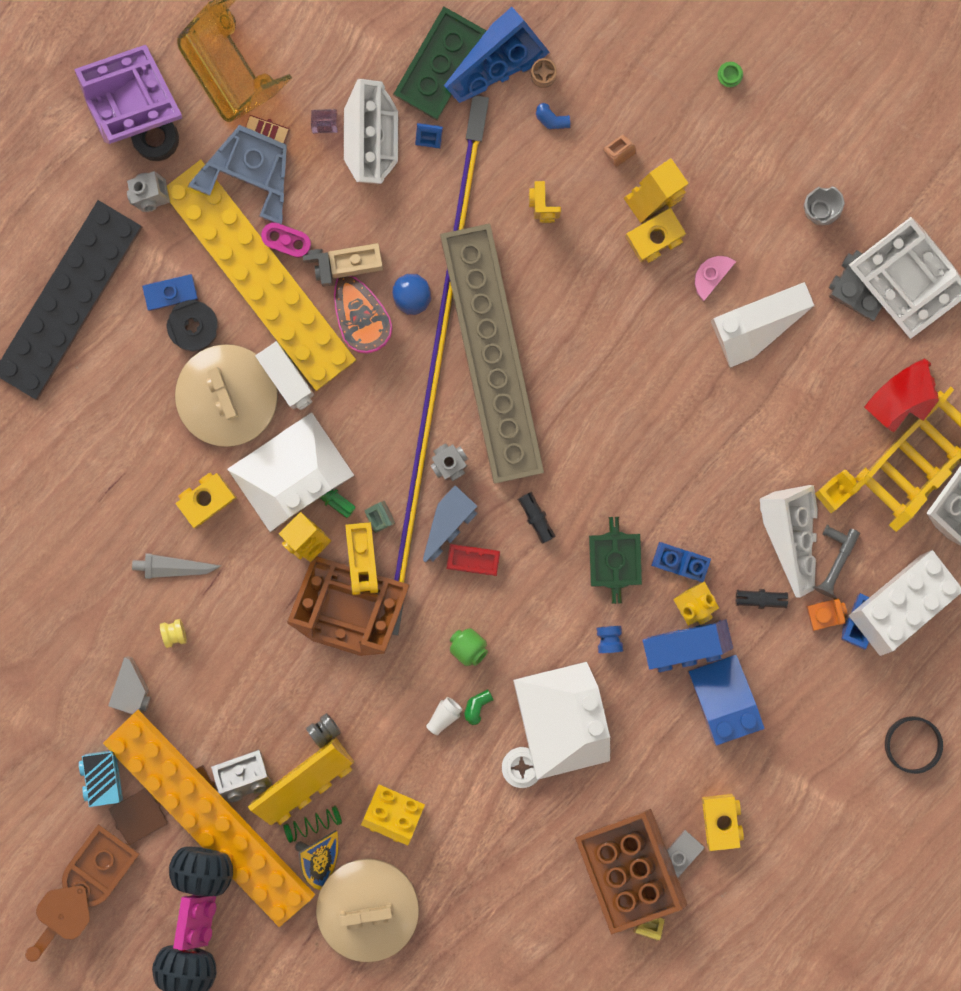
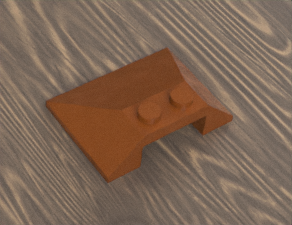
[287,556,409,656]

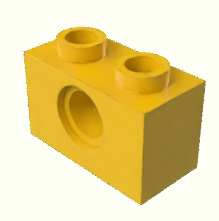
[625,208,686,263]
[175,472,237,528]
[702,794,744,851]

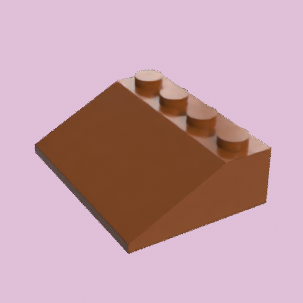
[575,809,688,935]

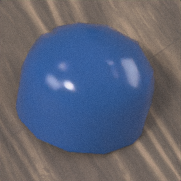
[392,274,431,315]

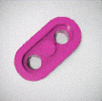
[261,223,311,258]

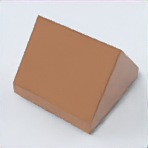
[603,135,636,167]

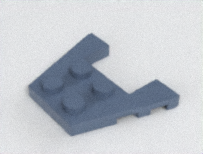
[188,125,287,224]

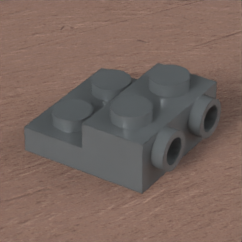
[829,250,882,322]

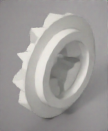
[502,747,539,788]

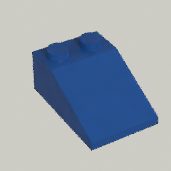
[688,655,765,746]

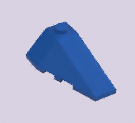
[444,7,550,103]

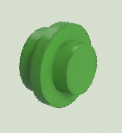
[717,62,743,88]

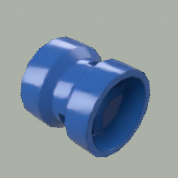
[596,626,624,653]

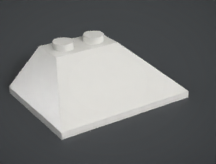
[849,217,961,339]
[228,412,354,532]
[513,662,610,780]

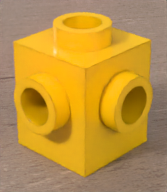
[673,582,719,626]

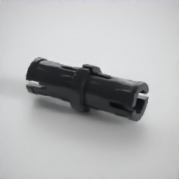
[517,491,556,544]
[735,589,788,609]

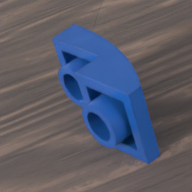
[651,542,711,582]

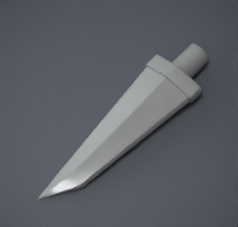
[132,553,221,579]

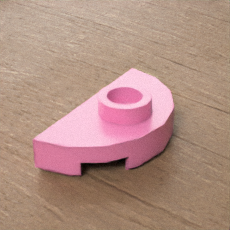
[695,256,736,301]

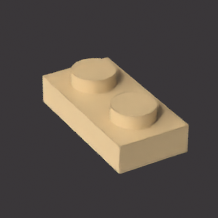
[328,243,383,279]

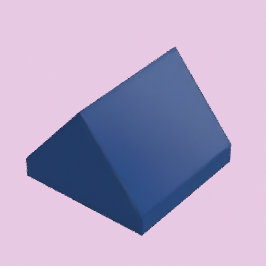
[415,123,443,149]

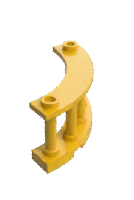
[852,386,961,532]

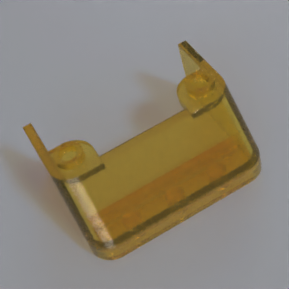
[177,0,292,122]

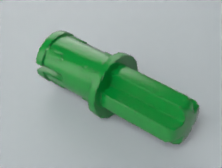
[320,489,356,518]

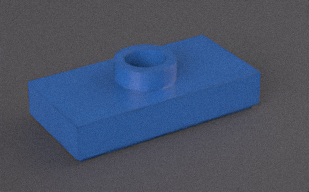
[142,274,198,311]

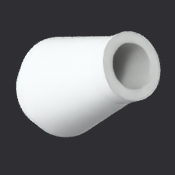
[426,697,462,736]

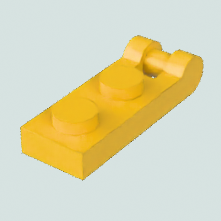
[345,522,378,595]

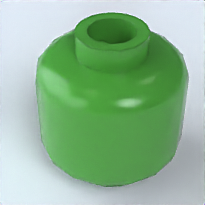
[450,628,488,666]

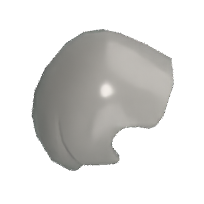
[803,186,845,225]

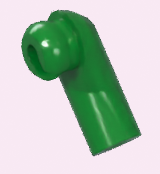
[464,689,494,725]

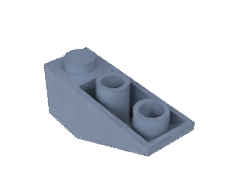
[423,486,478,562]

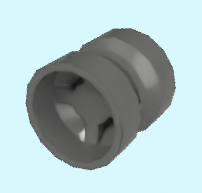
[306,713,341,748]

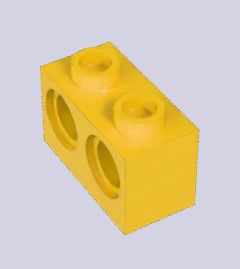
[279,512,332,562]

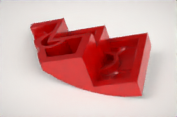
[864,358,939,432]

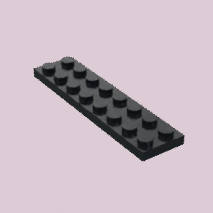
[0,200,142,400]

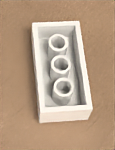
[849,550,961,656]

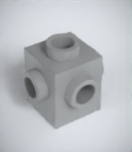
[127,171,170,212]
[430,443,468,481]

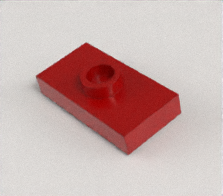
[446,544,500,576]

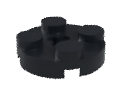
[167,300,219,352]

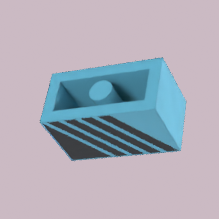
[79,751,123,807]

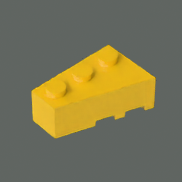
[624,158,689,223]

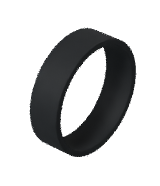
[885,716,943,774]

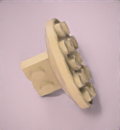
[175,345,278,447]
[316,859,419,962]

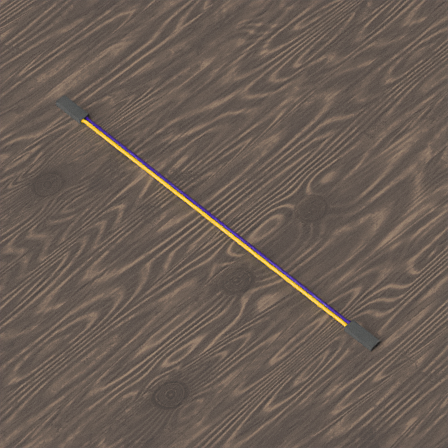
[392,96,489,636]

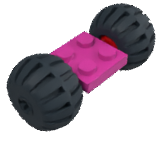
[152,847,233,991]

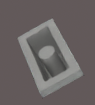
[108,656,151,714]

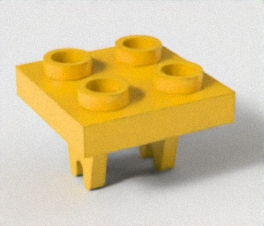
[361,784,425,846]

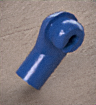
[536,103,570,129]

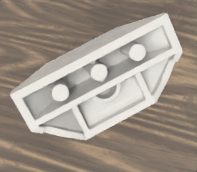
[344,79,398,184]

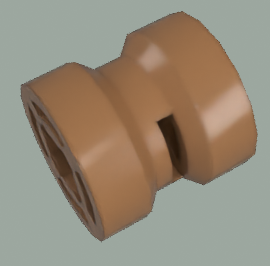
[531,58,557,88]

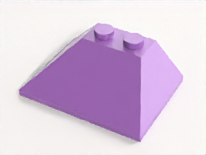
[74,45,182,144]

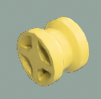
[160,619,187,648]

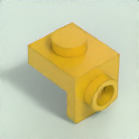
[815,470,861,513]

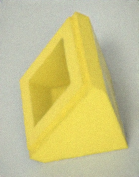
[633,918,665,940]

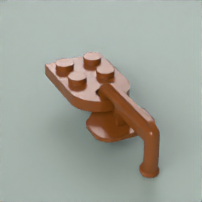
[25,824,140,962]

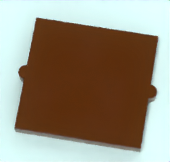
[109,788,168,845]

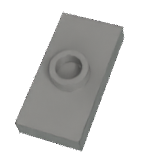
[667,830,705,878]

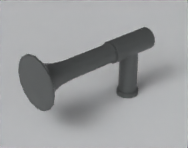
[813,525,860,599]

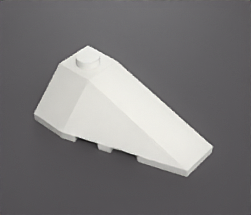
[711,282,814,368]
[760,485,818,598]

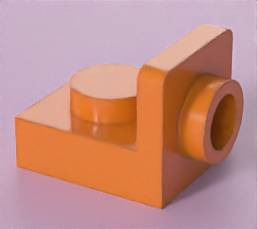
[806,599,848,631]

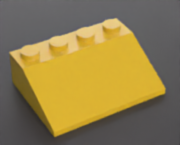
[248,737,354,826]

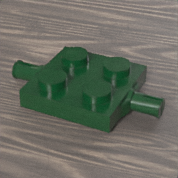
[589,517,642,604]

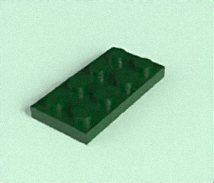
[393,6,487,121]

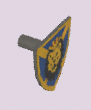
[295,830,338,891]

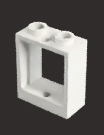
[255,341,315,410]

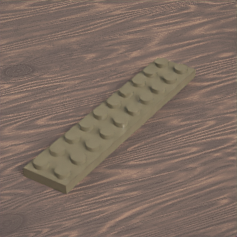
[440,224,544,484]

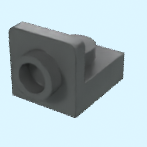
[303,249,333,287]

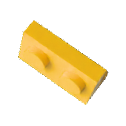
[529,181,561,223]

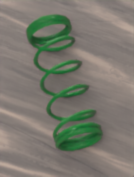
[283,805,342,843]

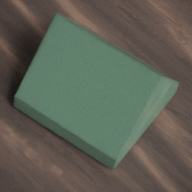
[364,501,395,533]

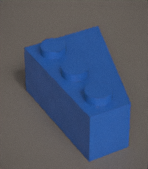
[642,619,733,672]

